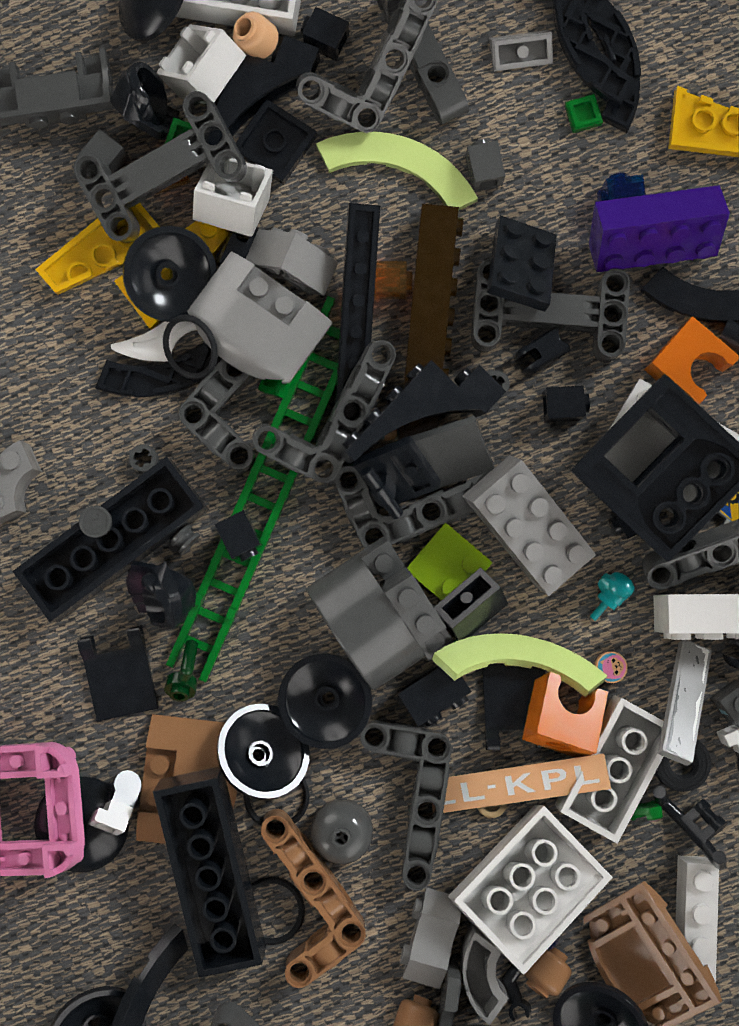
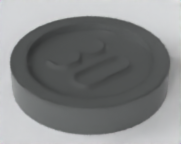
[79,506,112,538]

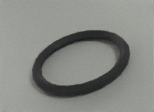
[163,315,218,380]
[243,777,310,830]
[251,877,305,945]

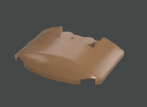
[136,714,237,844]
[583,881,722,1026]

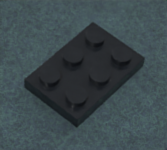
[487,215,557,312]

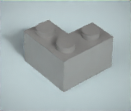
[246,227,338,296]

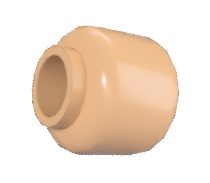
[233,11,279,59]

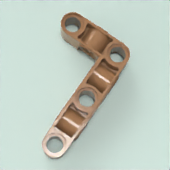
[261,809,366,988]

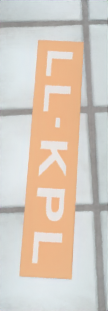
[432,753,611,813]

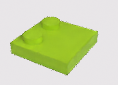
[407,523,493,601]

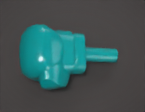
[590,572,635,621]

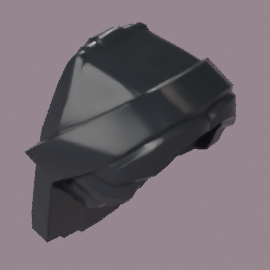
[110,62,180,141]
[126,561,196,630]

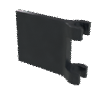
[77,625,159,722]
[482,664,545,750]

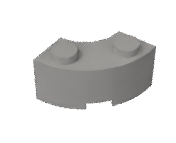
[0,440,42,525]
[399,887,461,989]
[460,922,509,1026]

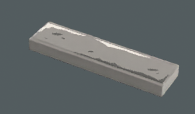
[658,640,712,766]

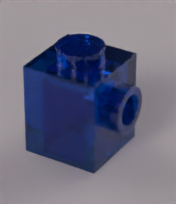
[597,173,646,202]

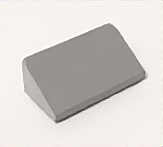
[489,30,553,72]

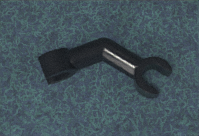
[503,964,531,1022]

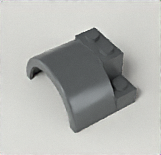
[306,536,454,690]

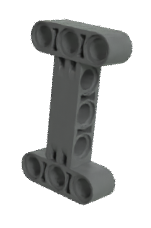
[73,91,247,243]
[471,258,630,363]

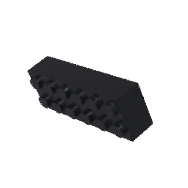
[12,456,209,622]
[153,767,266,978]

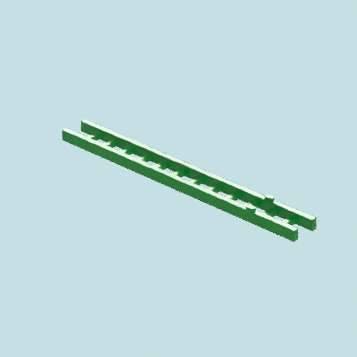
[166,296,340,682]

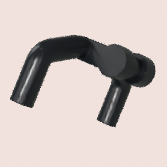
[653,786,728,869]

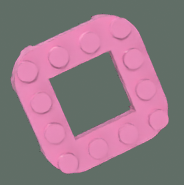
[0,742,85,878]

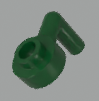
[164,640,198,702]

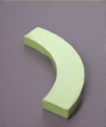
[316,132,478,210]
[432,633,608,697]

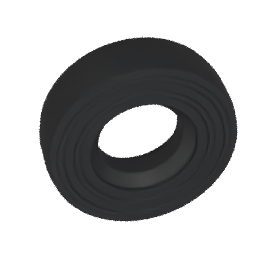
[655,739,711,792]

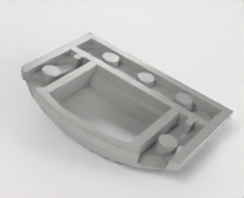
[187,251,333,384]

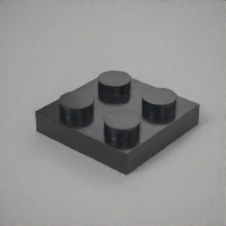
[236,99,317,185]

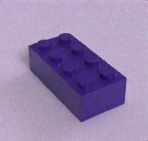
[589,185,730,272]

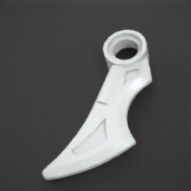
[111,321,197,362]

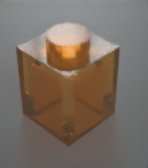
[374,261,413,299]

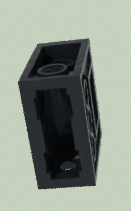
[570,374,739,562]

